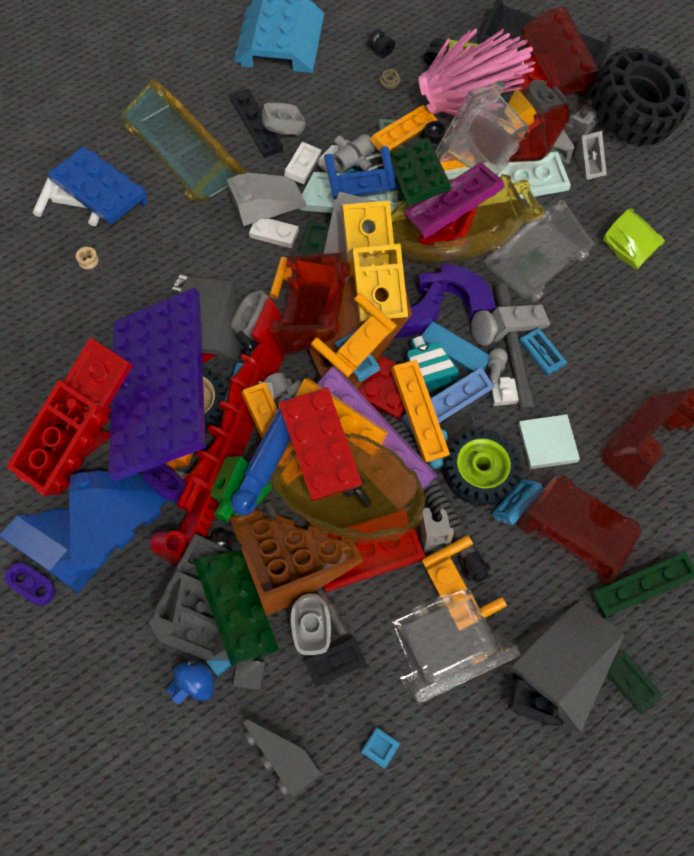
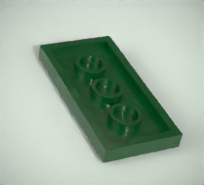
[390,137,452,207]
[194,550,279,666]

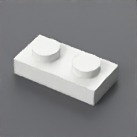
[284,142,322,184]
[249,219,299,248]

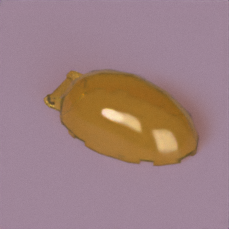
[391,174,545,264]
[269,433,426,543]

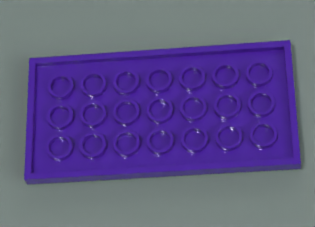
[109,287,206,481]

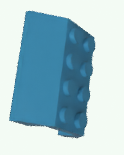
[234,0,324,73]

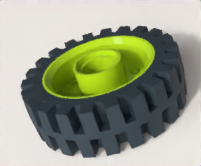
[444,429,521,506]

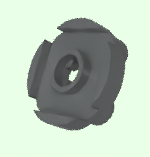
[523,80,566,117]

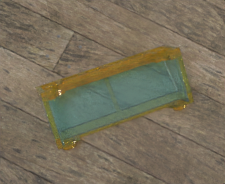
[120,78,247,203]

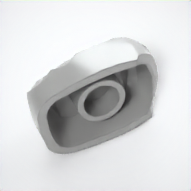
[261,103,306,136]
[231,290,269,341]
[291,593,331,655]

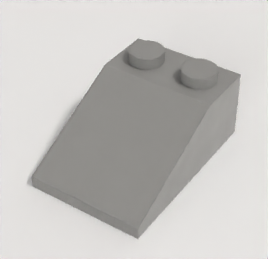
[226,173,306,226]
[322,192,379,268]

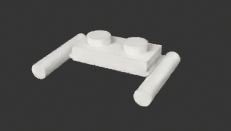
[33,177,100,226]

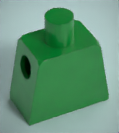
[210,456,273,522]

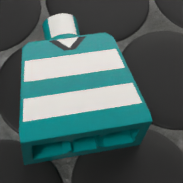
[406,336,458,391]

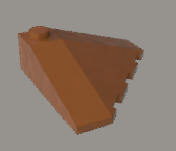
[229,509,363,616]

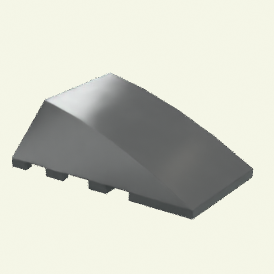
[179,277,242,365]
[149,534,233,661]
[491,601,625,734]

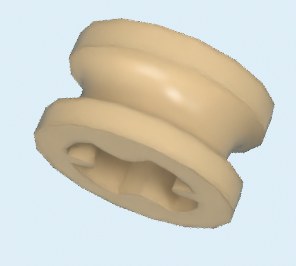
[76,247,99,269]

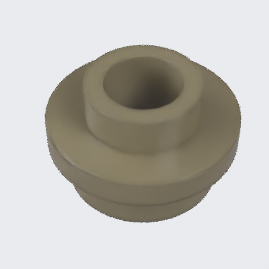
[380,69,400,89]

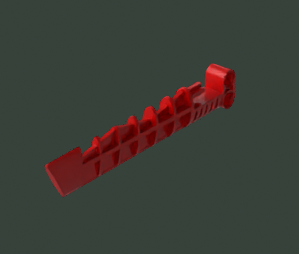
[150,298,291,567]

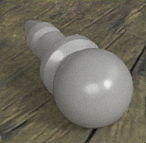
[488,348,508,385]

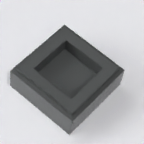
[233,660,266,692]

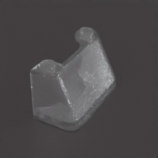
[482,200,595,301]

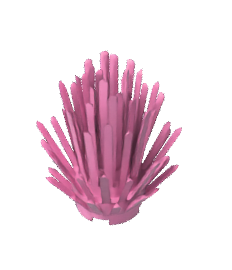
[419,29,536,120]

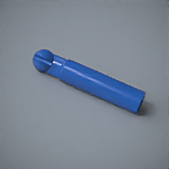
[231,398,292,515]

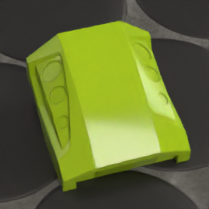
[603,208,665,270]

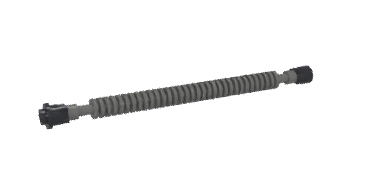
[363,379,491,583]

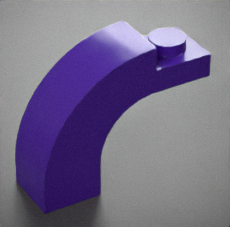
[418,265,495,322]
[394,281,444,338]

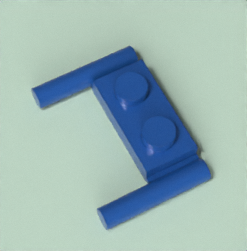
[324,146,398,199]

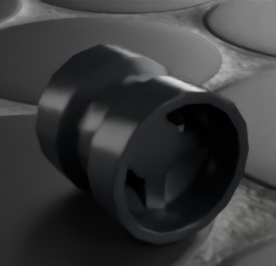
[367,29,395,58]
[424,38,449,66]
[424,121,446,151]

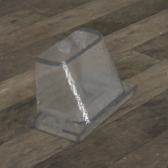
[435,80,530,176]
[393,589,521,704]

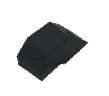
[508,677,563,726]

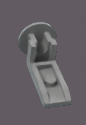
[471,305,551,346]

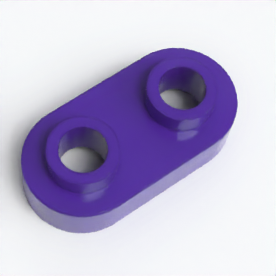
[142,463,186,501]
[5,563,55,606]

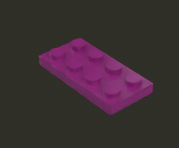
[403,162,505,239]

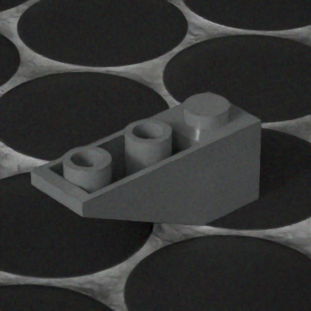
[243,719,322,798]

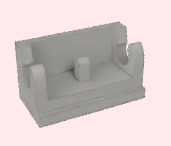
[564,96,599,136]
[418,508,454,553]

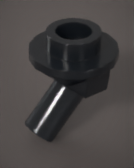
[235,330,256,359]
[341,474,372,508]
[212,529,242,552]

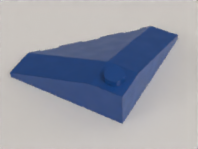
[69,471,177,572]
[0,508,116,594]

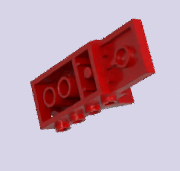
[6,338,134,496]

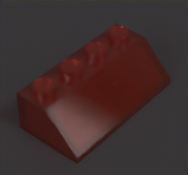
[521,7,600,94]

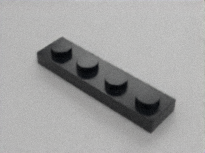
[230,88,283,158]

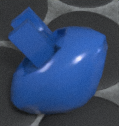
[166,661,214,705]

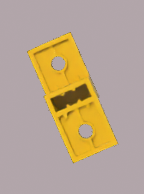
[341,201,408,322]

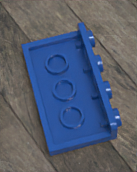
[47,146,147,225]

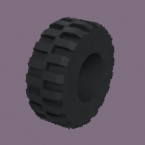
[591,48,691,145]

